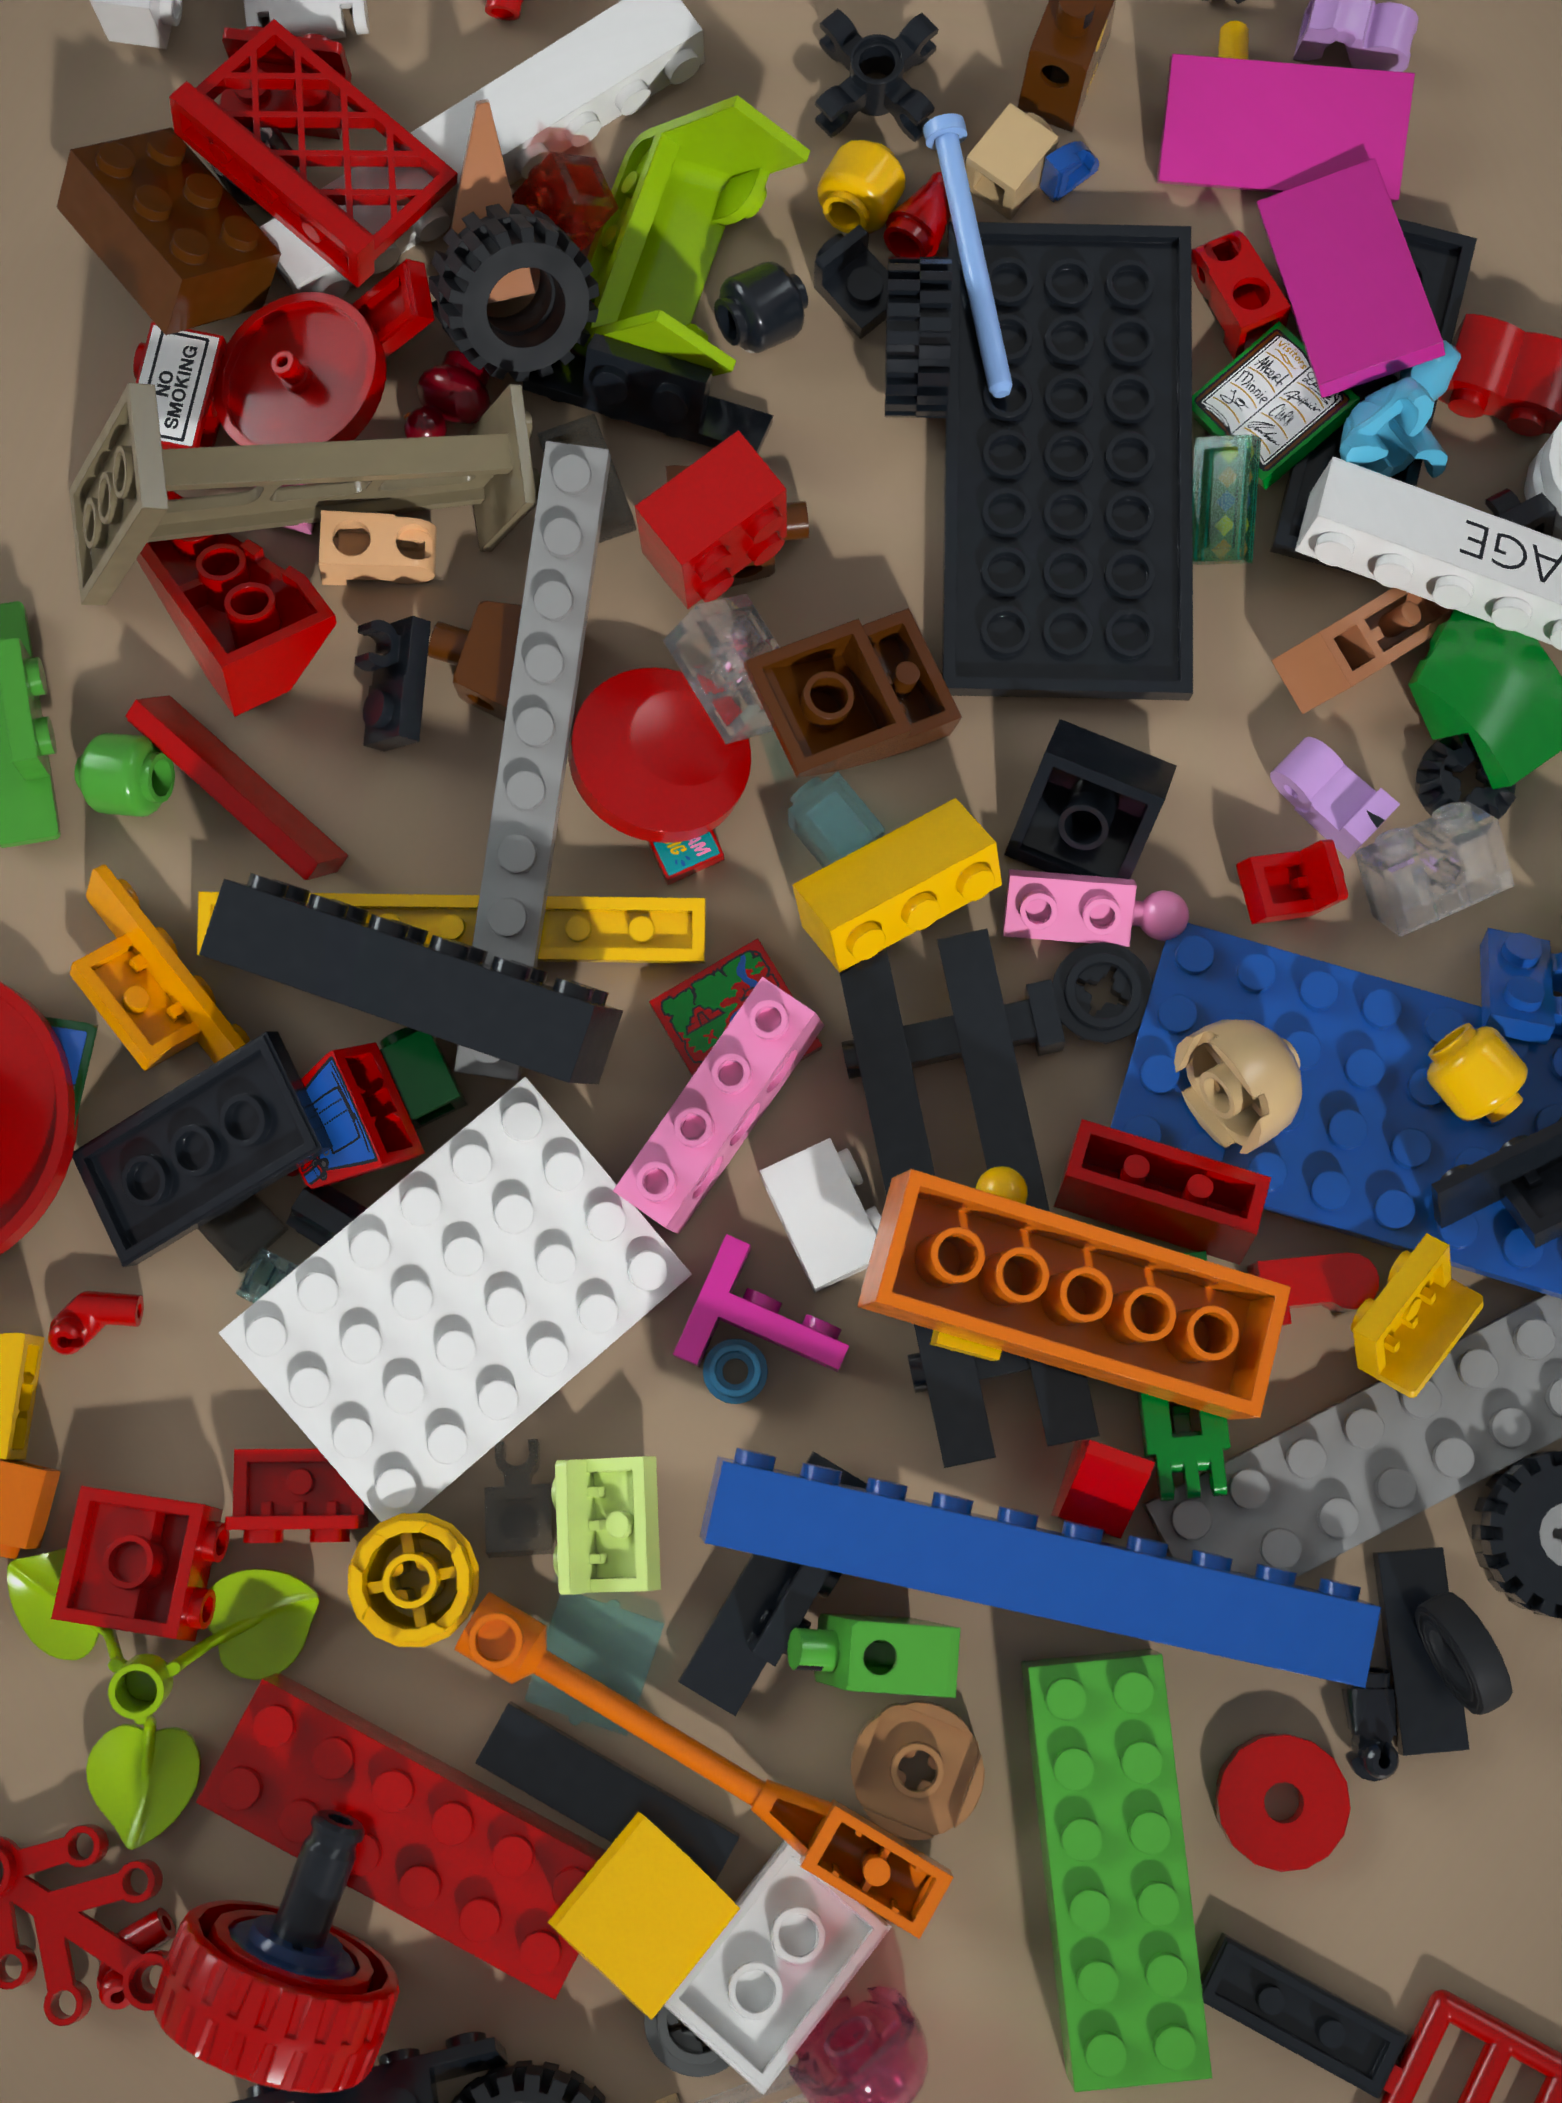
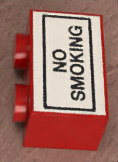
[133,322,228,449]

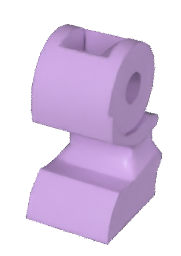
[1293,0,1419,72]

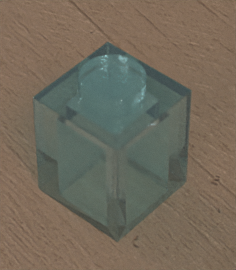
[788,771,885,868]

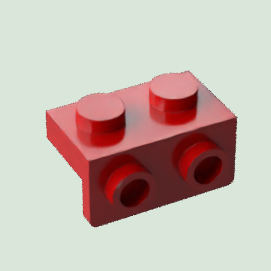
[225,1448,369,1543]

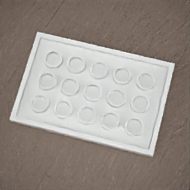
[219,1077,692,1522]

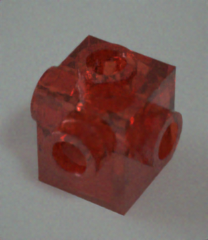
[512,152,619,251]

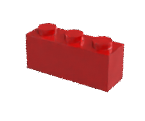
[1053,1119,1271,1265]

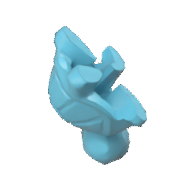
[1339,340,1461,478]

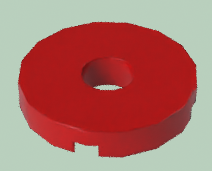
[1215,1733,1351,1872]

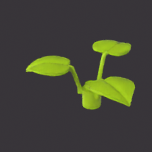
[7,1548,320,1850]

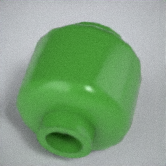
[74,733,175,817]

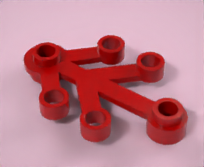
[0,1824,168,2026]

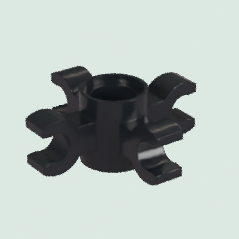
[815,8,938,142]

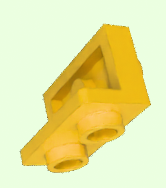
[1351,1233,1484,1398]

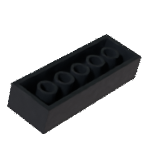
[199,873,623,1084]

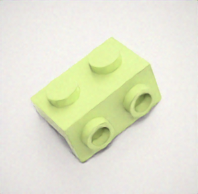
[551,1456,661,1595]

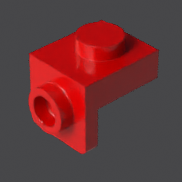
[1236,839,1348,925]

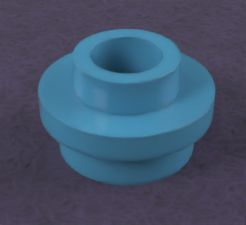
[703,1339,768,1404]

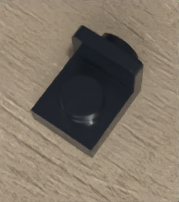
[814,225,888,339]

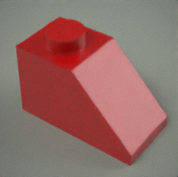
[1051,1439,1155,1539]

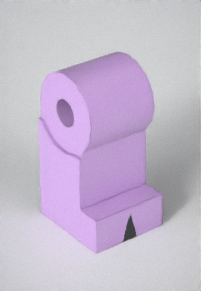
[1270,737,1400,859]

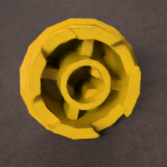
[348,1513,479,1647]

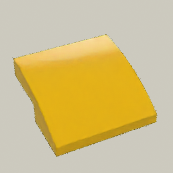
[548,1812,740,2020]

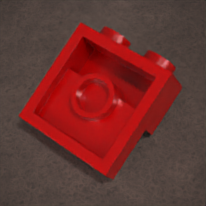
[51,1486,230,1642]

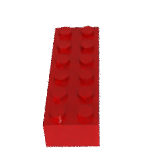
[196,1673,606,2000]

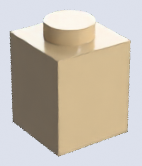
[965,103,1059,220]

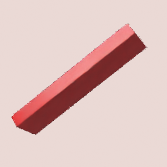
[125,695,349,880]

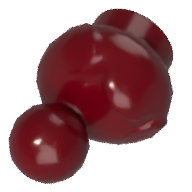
[404,350,491,438]

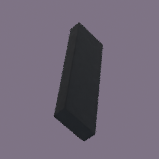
[475,1701,740,1882]

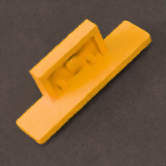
[70,864,251,1072]

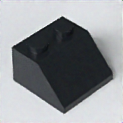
[1004,719,1177,879]

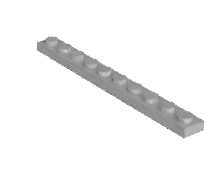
[454,441,611,1081]

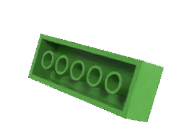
[1021,1649,1213,2092]

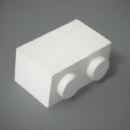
[760,1138,881,1293]

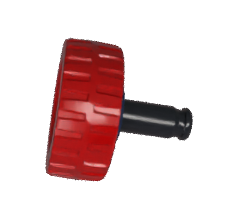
[153,1810,399,2093]

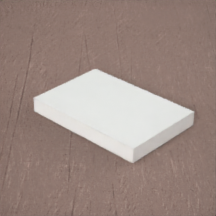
[664,1841,892,2095]

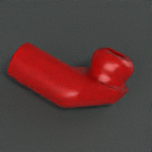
[48,1291,144,1355]
[97,1907,176,2010]

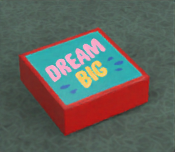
[647,830,724,885]

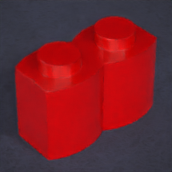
[1438,314,1562,436]

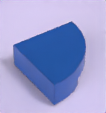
[1040,141,1099,202]

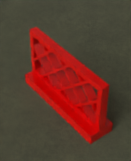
[169,19,458,288]

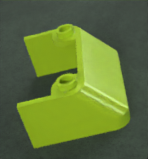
[572,95,810,376]

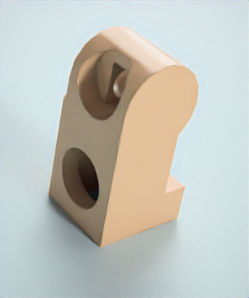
[319,510,437,585]

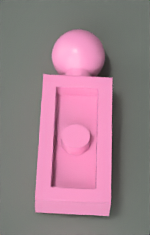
[1002,869,1189,947]

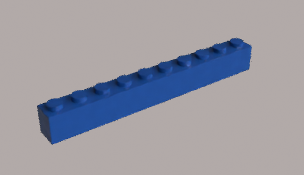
[699,1448,1381,1688]

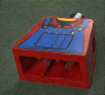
[287,1042,425,1189]

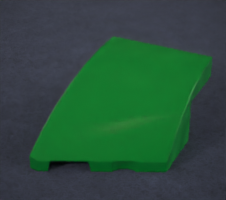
[1408,609,1562,789]

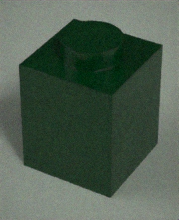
[380,1027,468,1130]

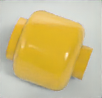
[817,140,906,234]
[1427,1023,1528,1123]

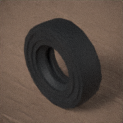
[1415,1592,1513,1715]

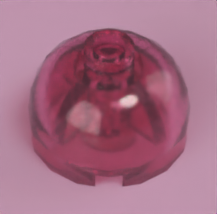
[789,1986,928,2103]

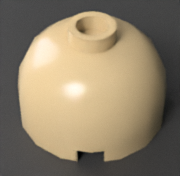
[1174,1020,1302,1154]

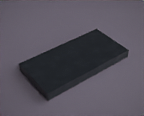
[72,1031,333,1267]

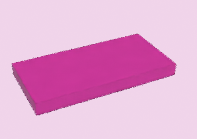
[1157,54,1415,202]
[1257,158,1445,398]

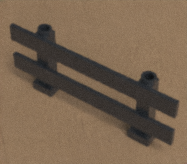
[839,928,1100,1468]

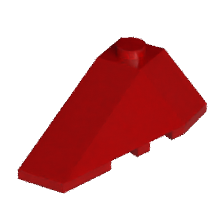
[136,491,337,717]

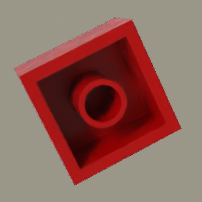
[634,430,787,609]

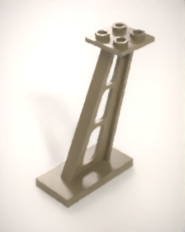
[69,383,540,605]

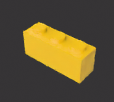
[792,798,1002,973]

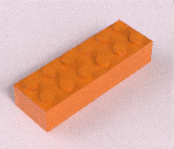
[857,1169,1291,1420]

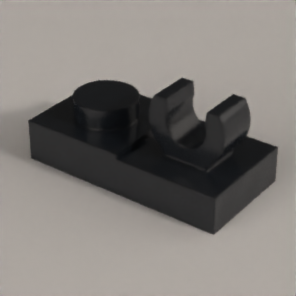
[354,616,431,752]

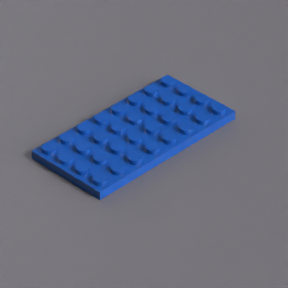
[1110,923,1562,1299]

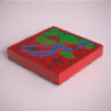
[649,938,822,1077]

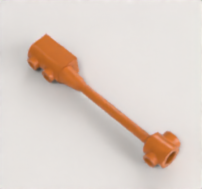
[454,1591,954,1939]

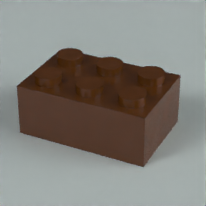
[56,127,281,335]

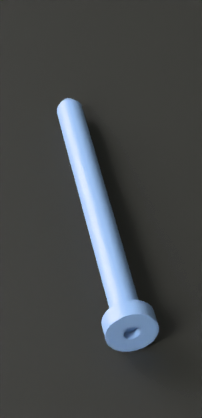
[923,113,1013,398]

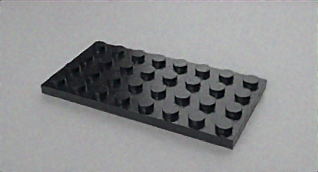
[942,221,1193,701]

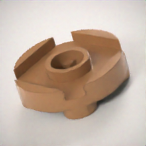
[850,1700,985,1841]

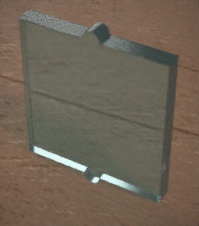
[524,1594,665,1736]

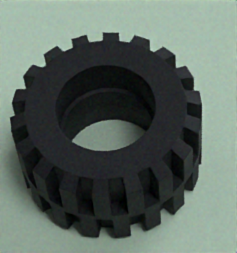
[429,203,599,382]

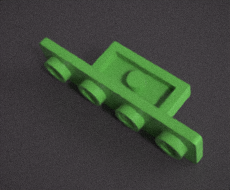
[0,601,61,848]

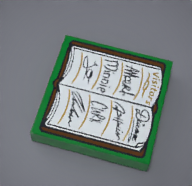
[1192,321,1360,490]

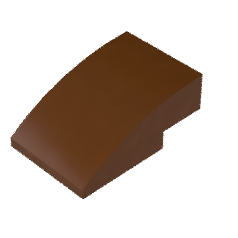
[743,608,962,778]

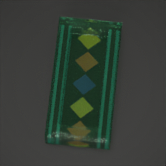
[1192,434,1261,565]

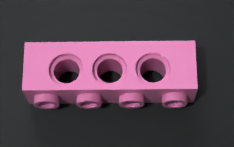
[613,977,825,1235]

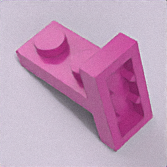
[673,1234,849,1372]

